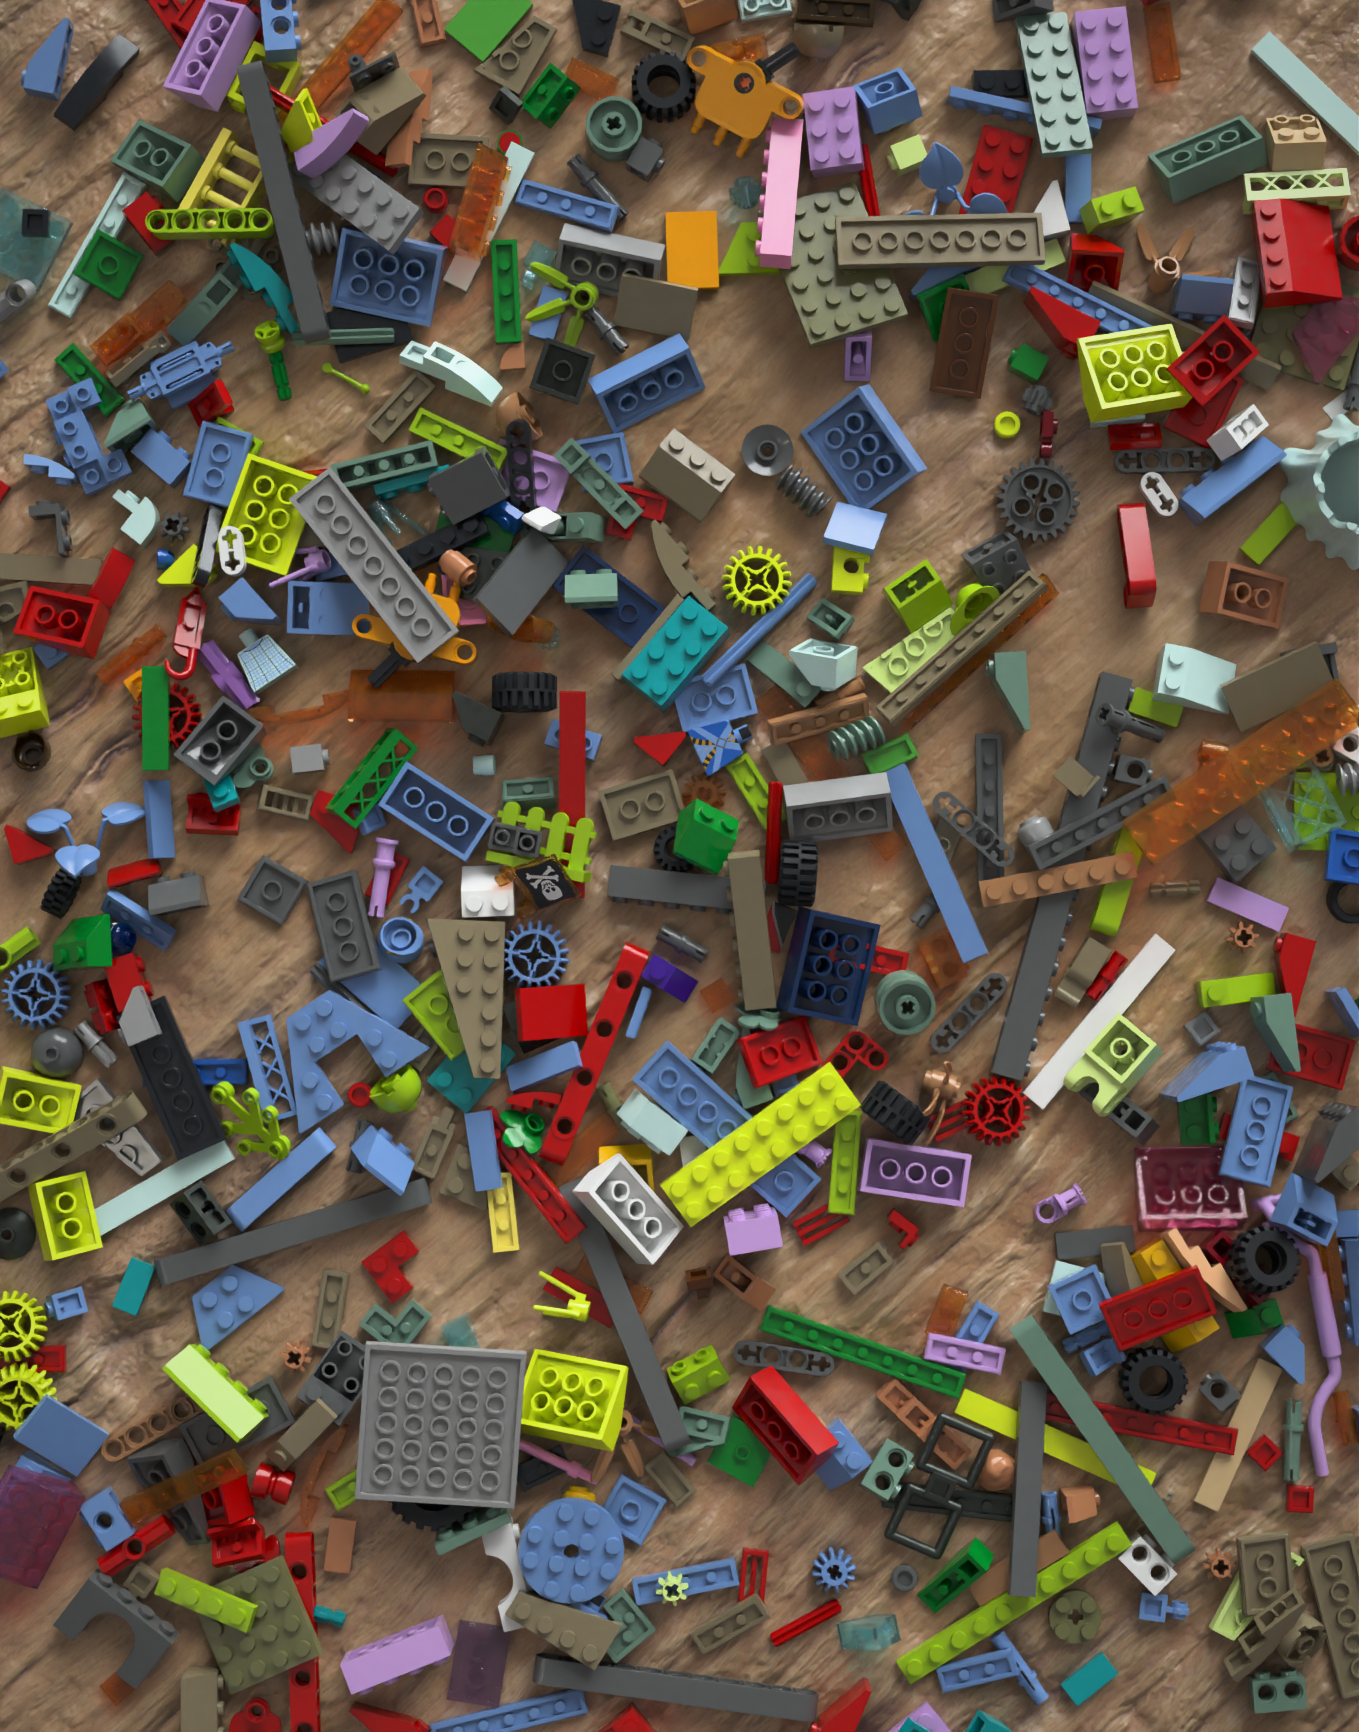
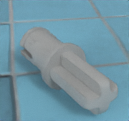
[73,1021,118,1068]

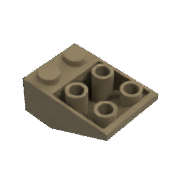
[334,67,427,155]

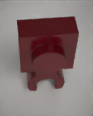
[1039,411,1058,459]

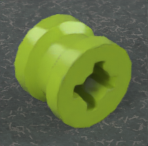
[254,320,286,354]

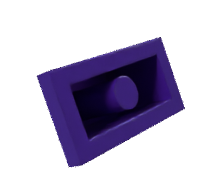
[641,954,699,1003]

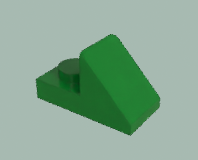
[1224,1298,1284,1339]

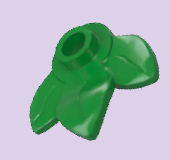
[499,1110,544,1155]

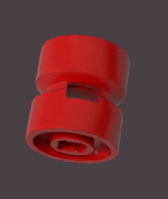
[251,1462,296,1505]

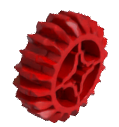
[132,682,203,751]
[960,1075,1030,1146]

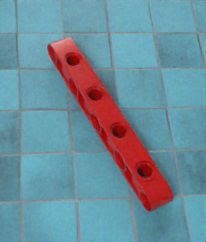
[539,942,650,1167]
[285,1532,321,1732]

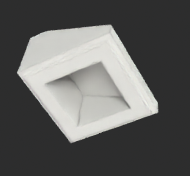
[521,507,561,535]

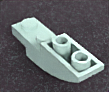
[399,340,503,407]

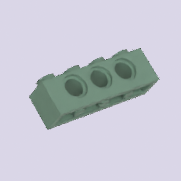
[331,440,439,492]

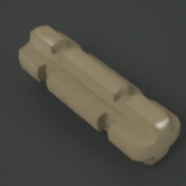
[1149,880,1201,896]

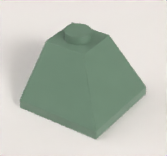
[104,399,160,452]

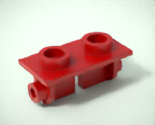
[83,979,121,1035]

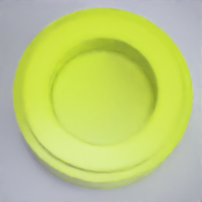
[994,411,1020,439]

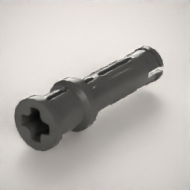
[1095,703,1165,743]

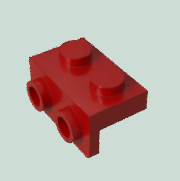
[185,792,242,836]
[206,1518,266,1568]

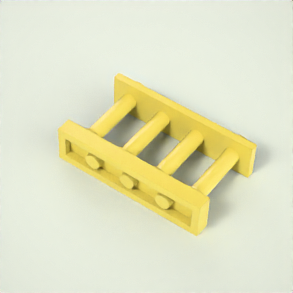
[178,127,266,250]

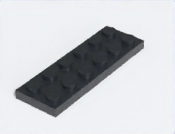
[116,996,228,1161]

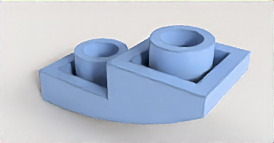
[23,454,79,486]

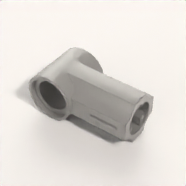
[0,279,37,324]

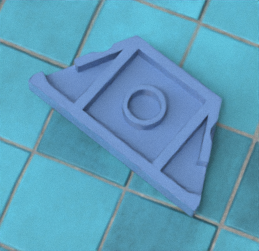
[192,1264,285,1350]

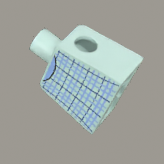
[237,628,299,694]

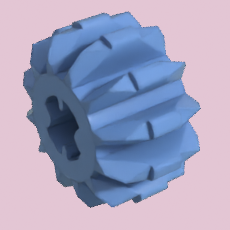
[812,1547,856,1593]

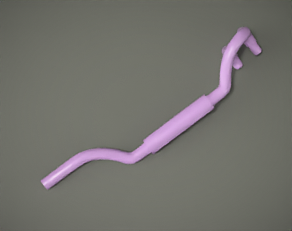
[1250,1193,1342,1476]

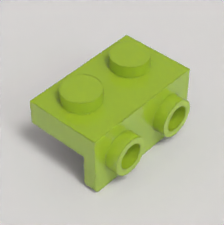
[667,1344,731,1405]

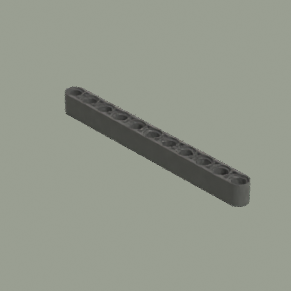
[236,60,331,344]
[153,1177,432,1286]
[558,1177,691,1453]
[532,1653,819,1722]

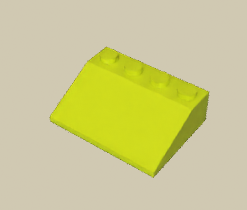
[1077,324,1192,423]
[215,453,317,576]
[520,1349,629,1452]

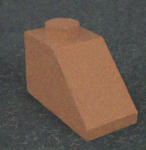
[713,1254,776,1310]
[1059,1484,1100,1523]

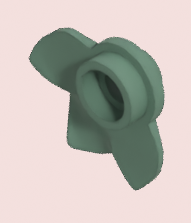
[231,744,274,789]
[734,1005,782,1031]

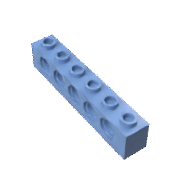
[260,0,302,63]

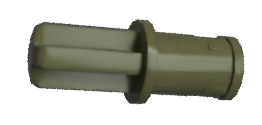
[595,1081,627,1132]

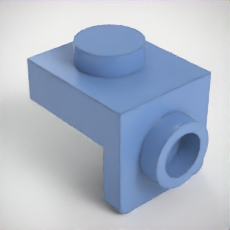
[1078,1337,1126,1377]

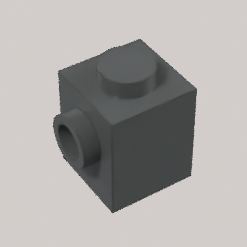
[626,137,666,183]

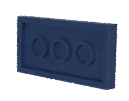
[552,545,665,648]

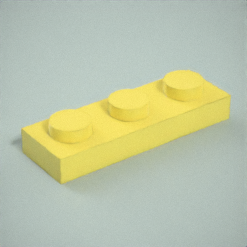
[487,1171,520,1253]

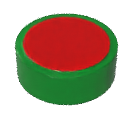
[497,130,523,156]

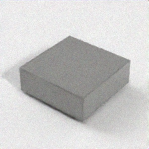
[1183,1011,1221,1047]

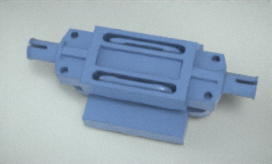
[127,340,235,411]

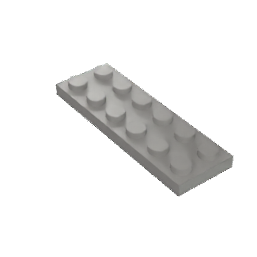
[290,154,424,255]

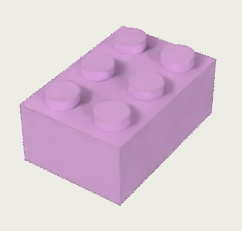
[803,86,864,178]

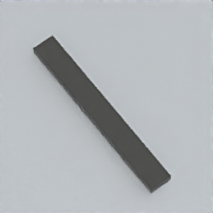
[1008,1381,1047,1597]

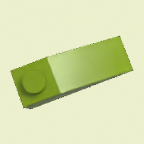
[1195,972,1276,1008]

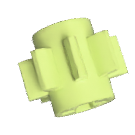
[656,1571,688,1606]

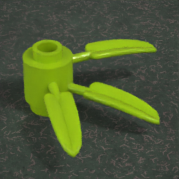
[526,262,599,347]

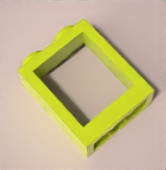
[226,41,303,121]

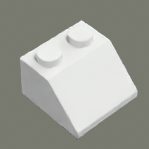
[461,865,516,918]

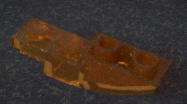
[90,280,188,366]

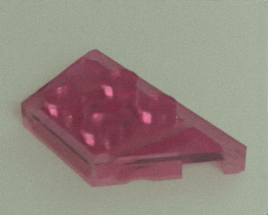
[1291,295,1359,384]

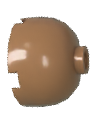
[495,391,543,445]

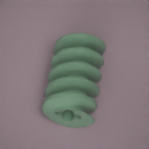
[827,716,886,763]

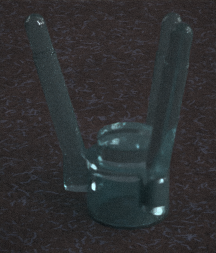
[367,498,429,539]

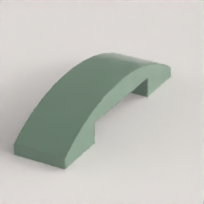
[553,437,644,530]

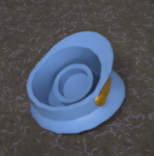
[377,917,424,963]

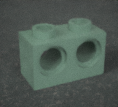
[858,1438,915,1503]
[1247,1668,1307,1714]

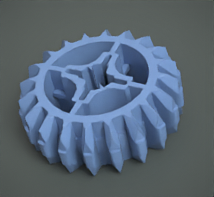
[504,921,570,988]
[1,960,73,1030]

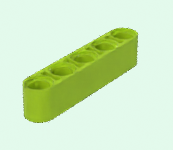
[145,208,276,240]
[1089,815,1152,937]

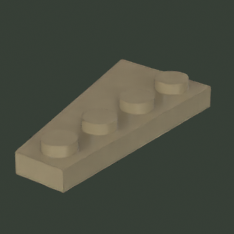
[505,1590,623,1671]

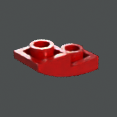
[87,547,135,608]
[506,1091,563,1112]

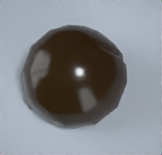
[12,730,51,772]

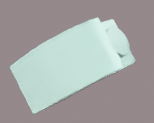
[112,489,160,548]

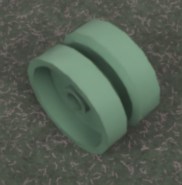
[586,96,642,162]
[874,970,936,1035]

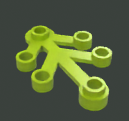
[211,1081,291,1160]

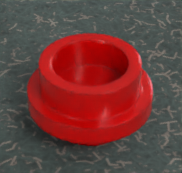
[423,187,449,214]
[347,1082,372,1108]

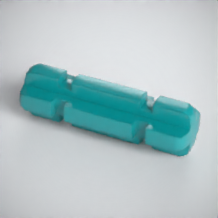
[314,1605,346,1627]

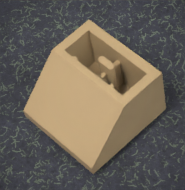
[1265,114,1327,171]

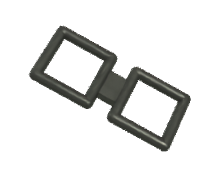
[884,1412,996,1560]

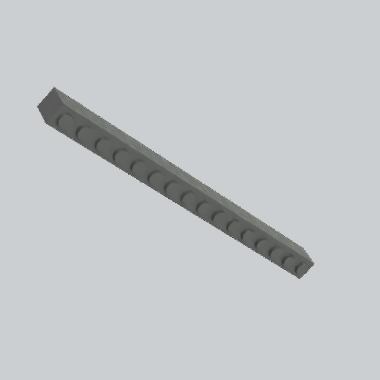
[989,671,1135,1081]

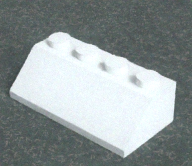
[572,1154,684,1265]

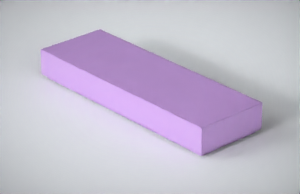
[1206,877,1289,932]
[923,1332,1006,1375]

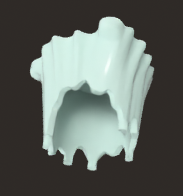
[1278,414,1359,570]

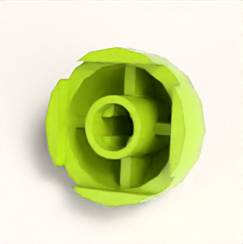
[369,1063,422,1113]

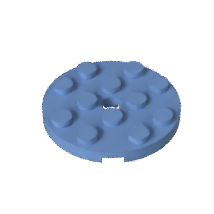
[518,1497,624,1604]

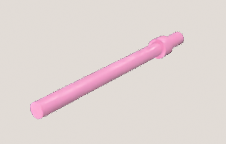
[519,1438,598,1485]

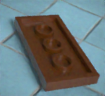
[929,287,999,399]

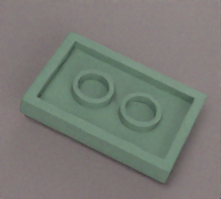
[435,1507,512,1556]

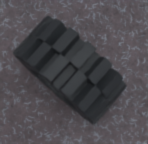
[654,825,694,872]
[41,868,82,919]

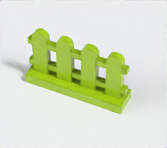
[485,802,598,883]

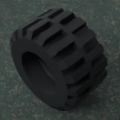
[631,50,696,123]
[492,672,557,713]
[777,840,818,907]
[860,1081,931,1145]
[1226,1225,1301,1295]
[1118,1346,1189,1415]

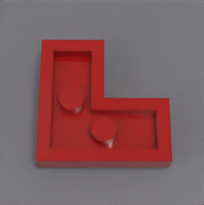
[606,484,668,541]
[361,1230,419,1303]

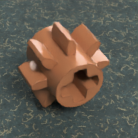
[1225,921,1259,954]
[279,1340,312,1374]
[1201,1548,1236,1583]

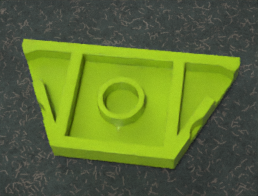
[719,222,780,276]

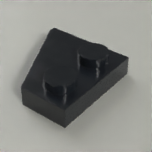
[573,0,621,57]

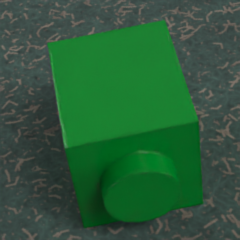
[1007,343,1050,385]

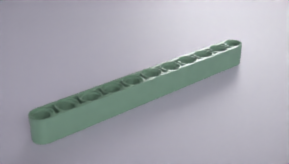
[1010,1314,1196,1564]

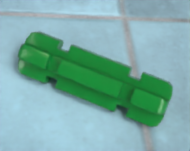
[268,350,292,401]

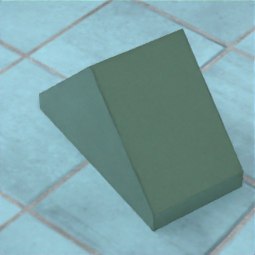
[806,598,855,643]

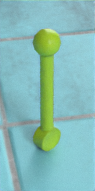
[322,363,370,394]

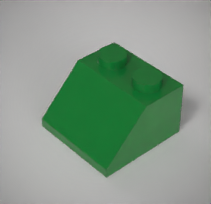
[673,798,739,875]
[53,914,112,971]

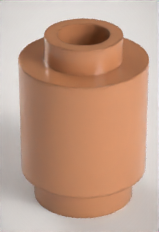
[439,549,477,586]

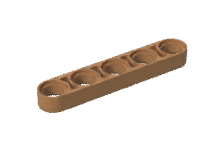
[101,1393,204,1462]

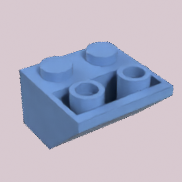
[1270,1173,1338,1247]

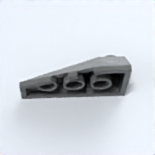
[127,1437,211,1546]

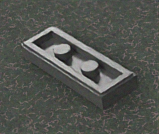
[1054,1225,1136,1260]

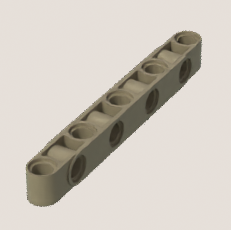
[0,1091,147,1202]

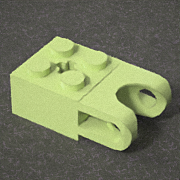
[1064,1012,1164,1117]

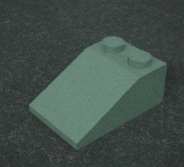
[110,119,205,203]
[985,651,1030,734]

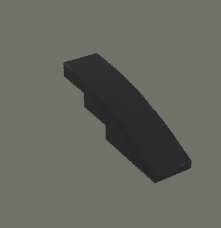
[54,34,139,131]

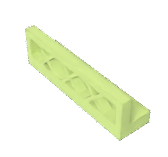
[1242,168,1351,214]

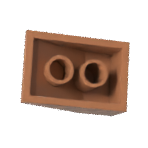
[1199,561,1289,629]

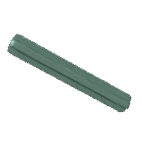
[292,328,395,346]

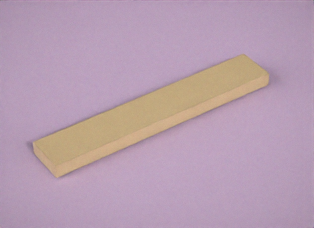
[1193,1357,1283,1512]

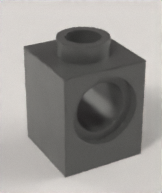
[1111,754,1153,788]
[1199,1371,1242,1415]

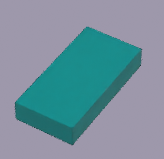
[112,1257,156,1316]
[1060,1651,1118,1706]

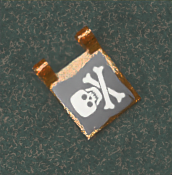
[494,854,581,919]

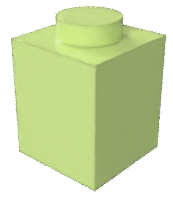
[887,134,927,176]

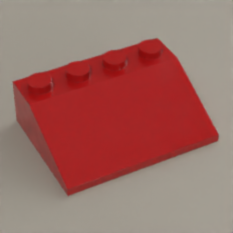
[1251,198,1343,308]

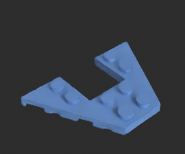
[286,990,430,1134]

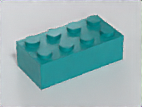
[622,596,730,713]

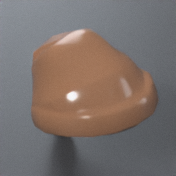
[977,1449,1015,1491]

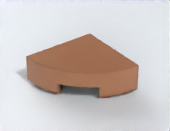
[500,342,526,372]

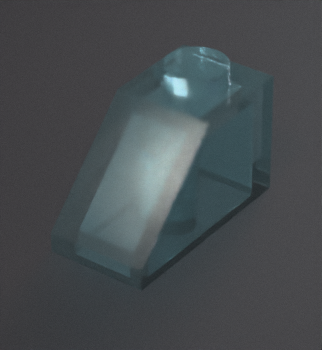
[837,1614,901,1650]

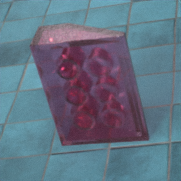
[1134,1146,1247,1232]
[0,1465,86,1589]

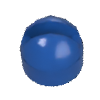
[157,549,175,570]

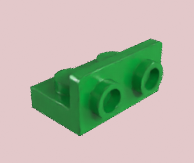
[521,62,581,129]
[1177,1092,1219,1146]

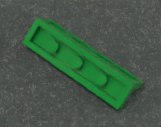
[325,728,418,829]

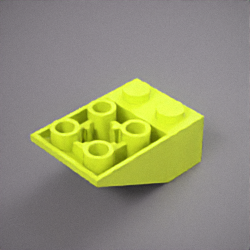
[0,647,50,738]

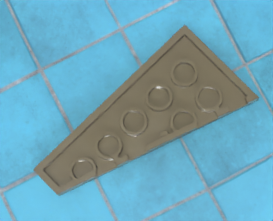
[426,918,505,1079]

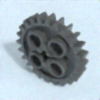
[996,458,1080,543]

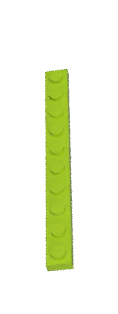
[896,1521,1133,1684]

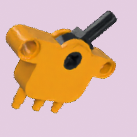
[687,42,804,158]
[352,568,478,688]

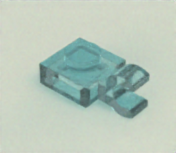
[521,240,557,289]

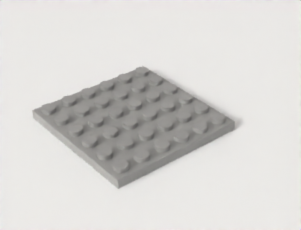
[355,1341,526,1509]

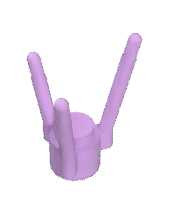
[269,545,331,588]

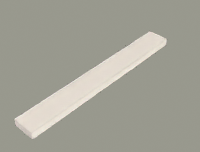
[1022,933,1175,1109]

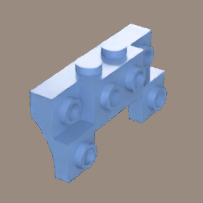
[45,378,133,497]

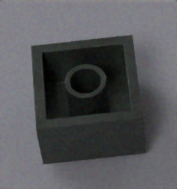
[529,337,596,405]

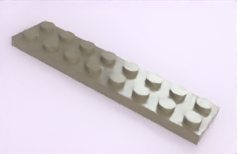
[835,213,1046,269]

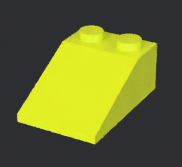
[0,1066,82,1134]

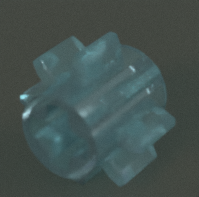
[729,176,762,209]

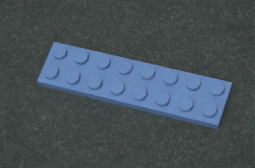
[632,1040,822,1218]

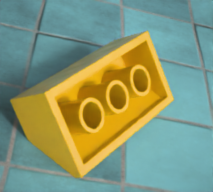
[1130,1237,1220,1353]

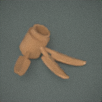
[1136,223,1222,294]
[921,1061,961,1146]
[590,1410,660,1483]

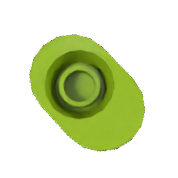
[950,582,1000,636]

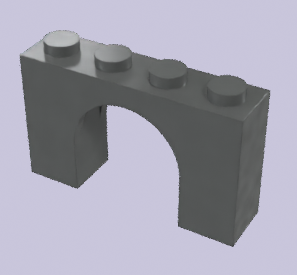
[53,1569,179,1690]

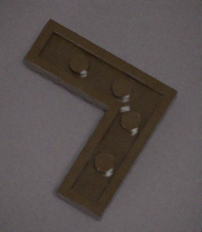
[796,0,875,28]

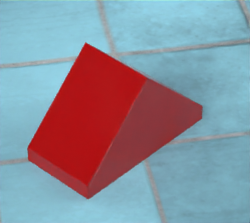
[634,731,686,767]
[4,824,57,865]

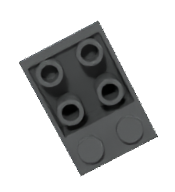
[296,1330,365,1427]

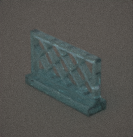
[1240,733,1347,853]

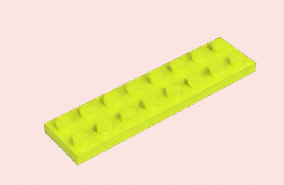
[660,1062,861,1227]

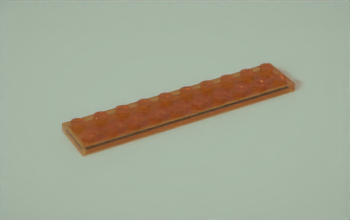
[1122,678,1359,865]

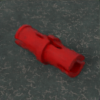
[1085,951,1128,1002]

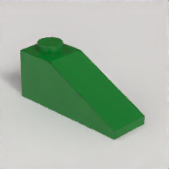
[917,1537,994,1614]

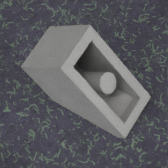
[118,985,163,1046]

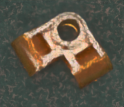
[486,614,555,644]

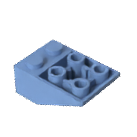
[287,580,369,635]

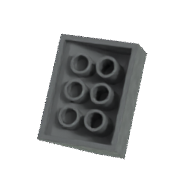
[1293,1102,1359,1183]

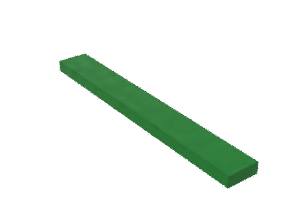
[760,1305,966,1399]

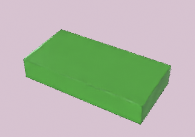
[861,733,919,774]

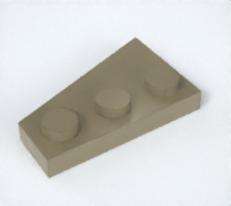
[474,16,557,98]

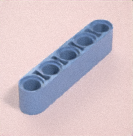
[225,1127,337,1232]

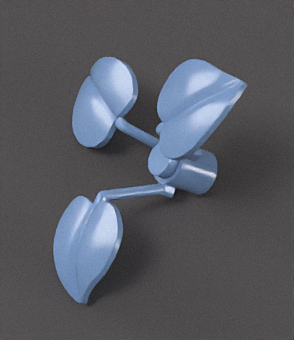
[905,142,1009,215]
[26,802,145,878]

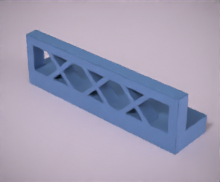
[237,1014,297,1124]

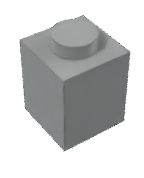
[290,744,330,775]

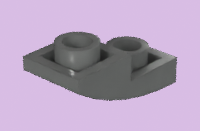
[488,821,543,858]

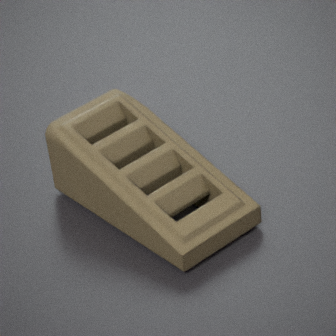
[256,784,314,822]

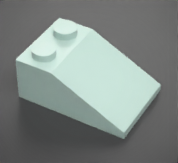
[1152,643,1236,715]

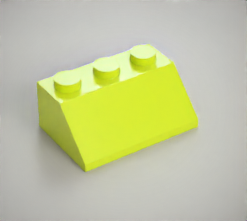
[27,1171,103,1261]

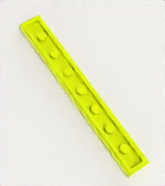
[954,1388,1157,1485]

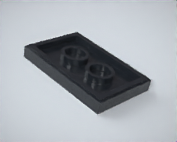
[326,308,414,364]

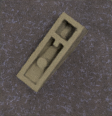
[265,1398,338,1472]

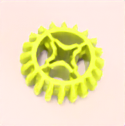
[722,546,792,616]
[0,1290,48,1362]
[0,1362,57,1432]

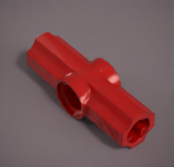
[97,1514,176,1577]

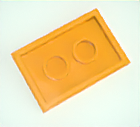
[665,211,719,290]

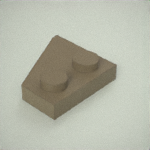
[439,1143,488,1211]

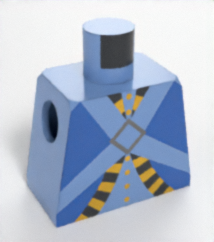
[687,720,753,778]

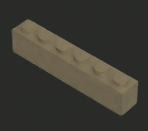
[723,850,776,1011]

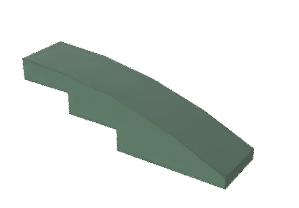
[659,1017,741,1108]

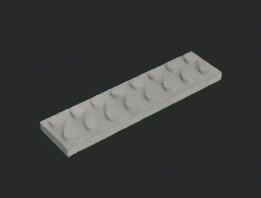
[289,467,459,664]

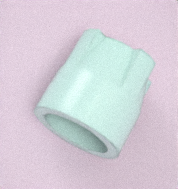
[473,754,496,776]

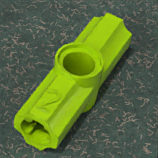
[0,926,41,974]

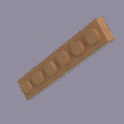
[978,852,1138,907]

